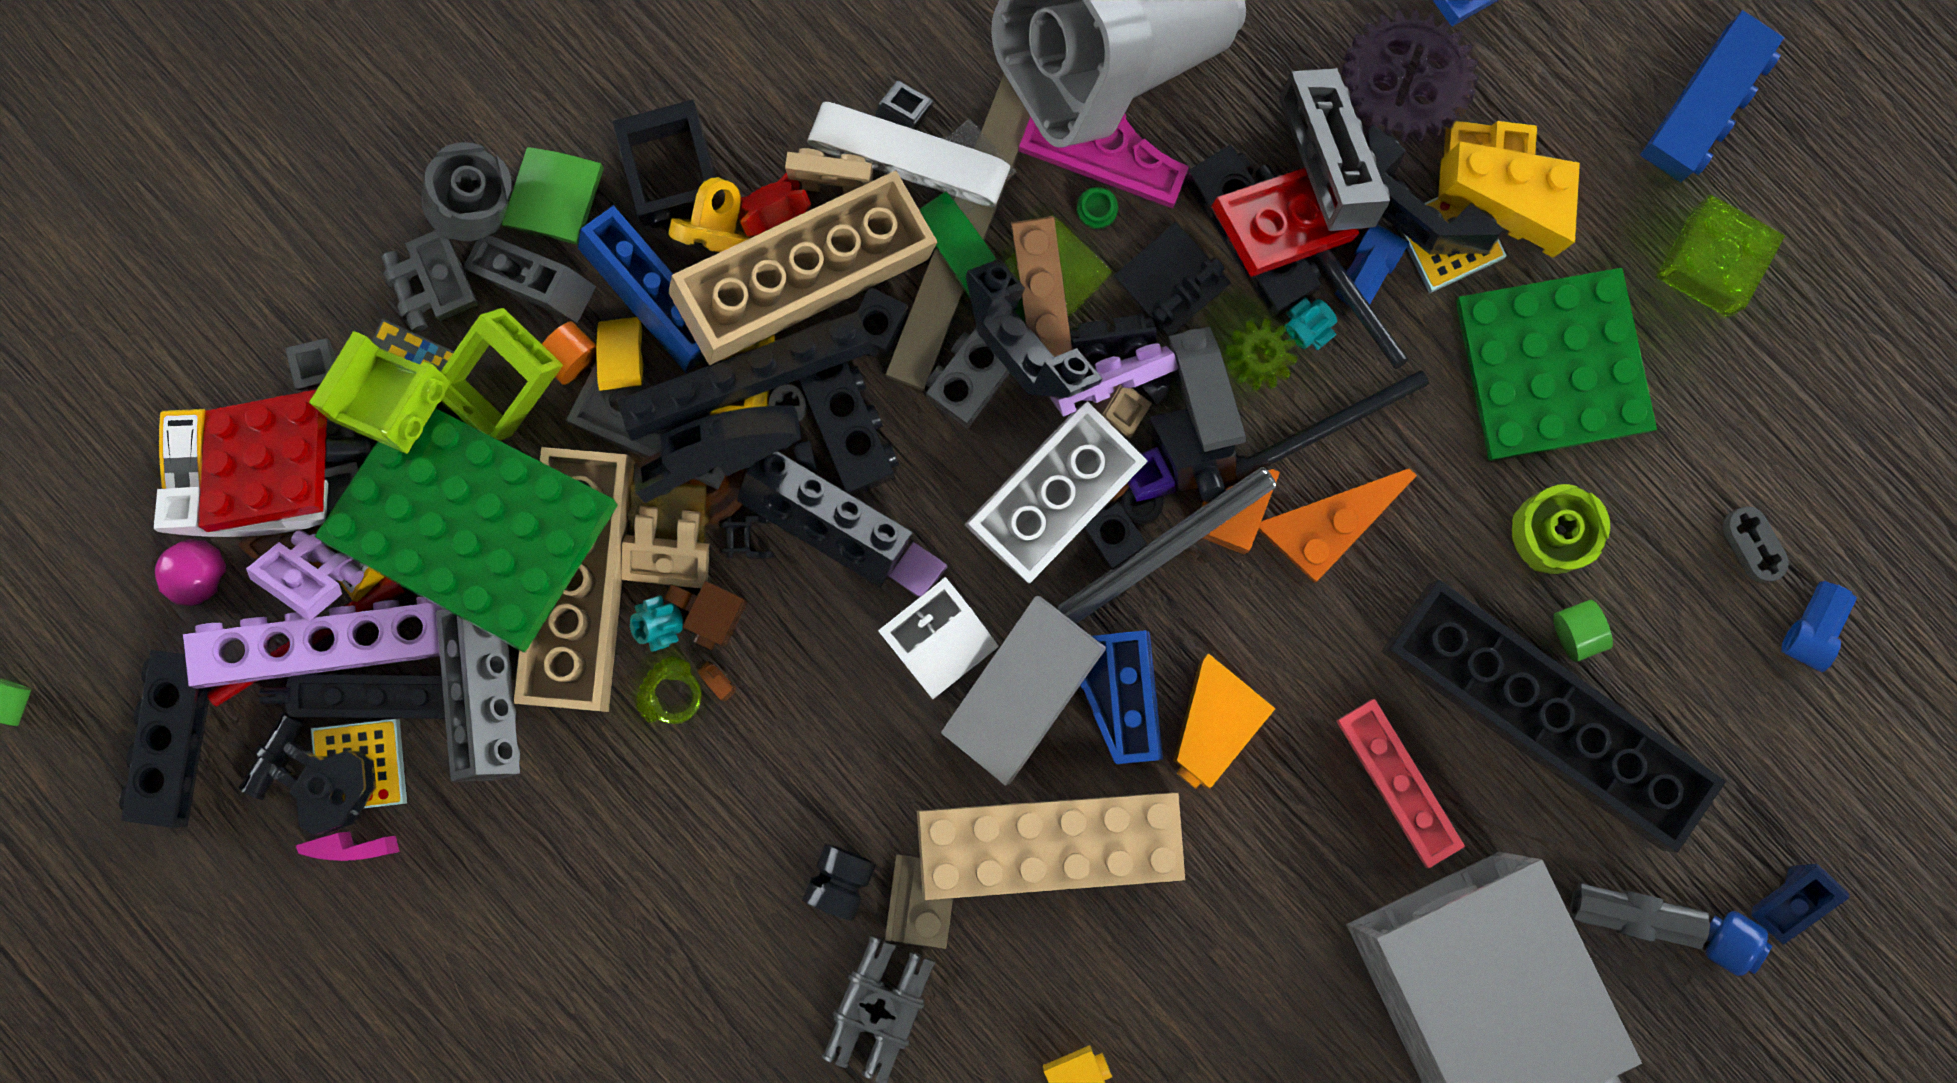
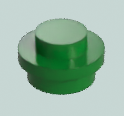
[1077,187,1118,229]

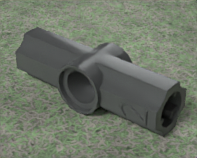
[1570,883,1710,949]

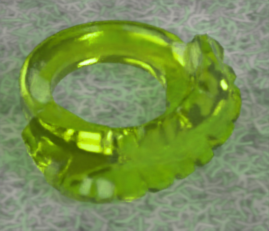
[636,656,702,724]

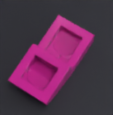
[296,831,400,861]

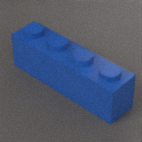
[1639,10,1785,183]
[578,205,705,373]

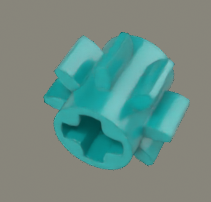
[1285,297,1337,350]
[630,596,683,652]

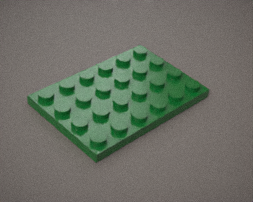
[315,408,618,653]

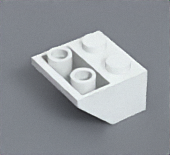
[878,577,999,699]

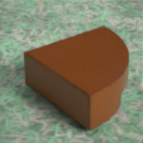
[697,661,736,701]

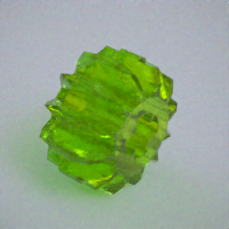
[1225,319,1297,391]

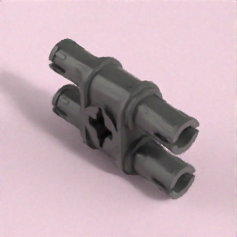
[822,935,936,1083]

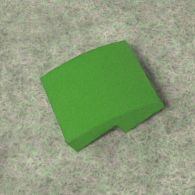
[502,147,604,245]

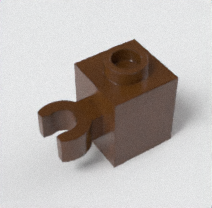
[664,581,748,650]

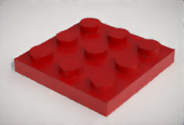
[198,389,327,532]

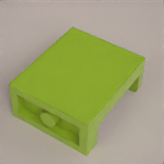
[309,331,451,454]

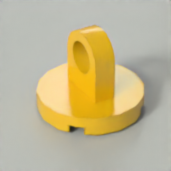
[668,177,752,252]

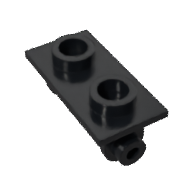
[1069,314,1157,365]

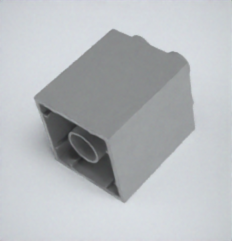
[1346,851,1642,1083]

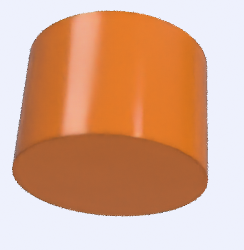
[542,321,597,385]

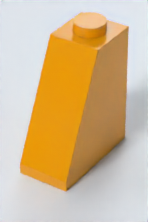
[1173,654,1275,789]

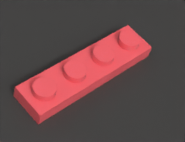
[1336,699,1465,869]

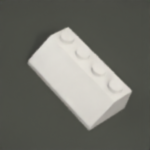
[964,401,1148,584]

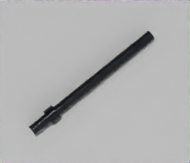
[1255,164,1409,369]
[1223,370,1429,488]

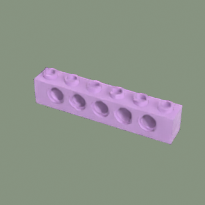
[183,597,442,689]

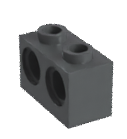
[925,327,1010,429]

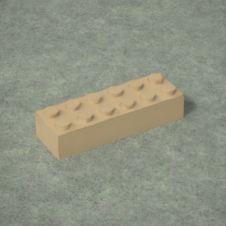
[668,170,937,366]
[514,447,635,712]
[917,792,1185,900]

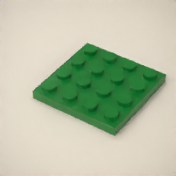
[1455,268,1657,462]

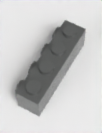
[436,608,520,782]

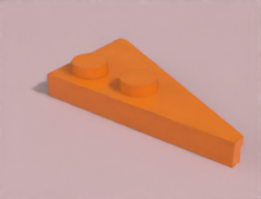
[1258,469,1417,583]

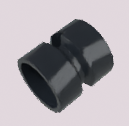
[802,843,876,921]

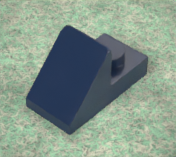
[1751,864,1850,945]

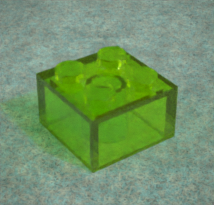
[1656,195,1785,318]

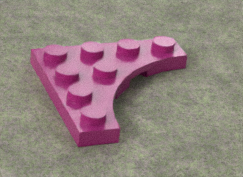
[1018,114,1189,209]

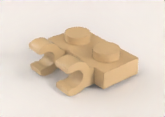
[785,148,874,195]
[621,506,710,588]

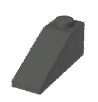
[463,235,596,323]
[1169,327,1246,452]

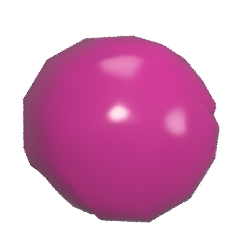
[154,539,226,606]

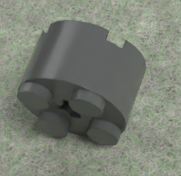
[421,142,511,241]

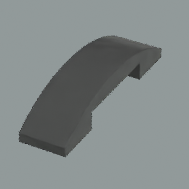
[285,338,364,513]

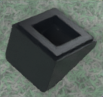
[875,81,933,130]

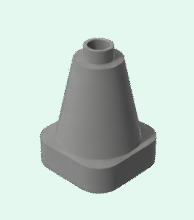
[991,0,1246,148]

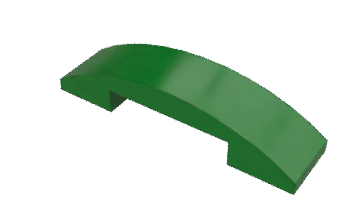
[919,191,1025,322]

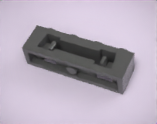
[1279,68,1390,231]

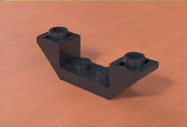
[1365,125,1504,255]
[965,259,1103,398]

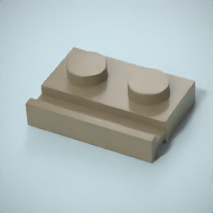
[885,854,953,949]

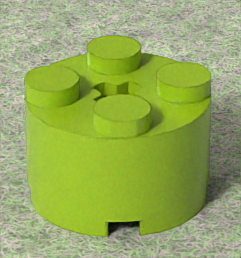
[1512,484,1610,574]

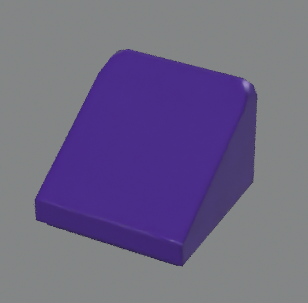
[1127,447,1176,502]

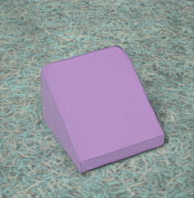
[889,542,947,598]

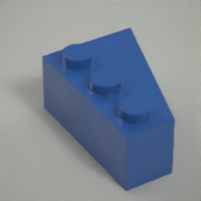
[1081,630,1163,764]

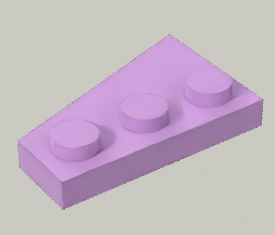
[1050,344,1179,417]

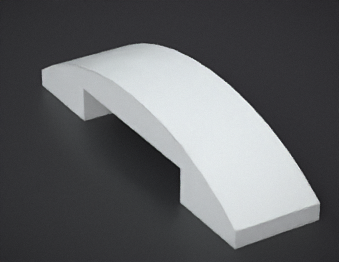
[154,480,329,537]

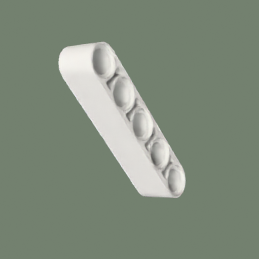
[807,102,1010,207]

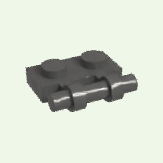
[381,230,479,333]

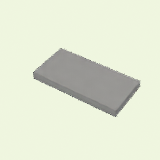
[941,596,1106,786]

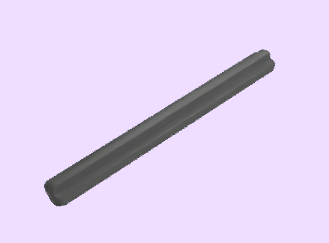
[1057,467,1276,624]

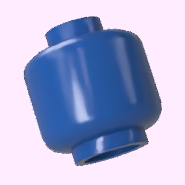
[1705,911,1773,976]

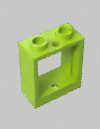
[441,308,563,441]

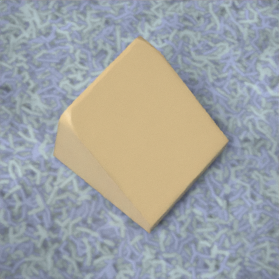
[1091,384,1152,438]

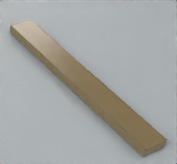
[885,74,1030,392]

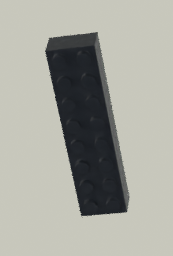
[1381,580,1726,853]

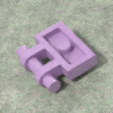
[246,530,364,621]

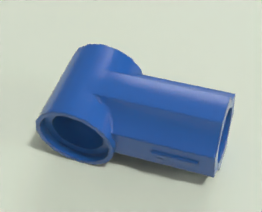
[1335,224,1409,305]
[1781,581,1857,673]

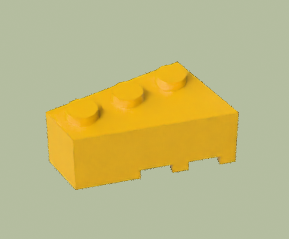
[1438,142,1580,258]

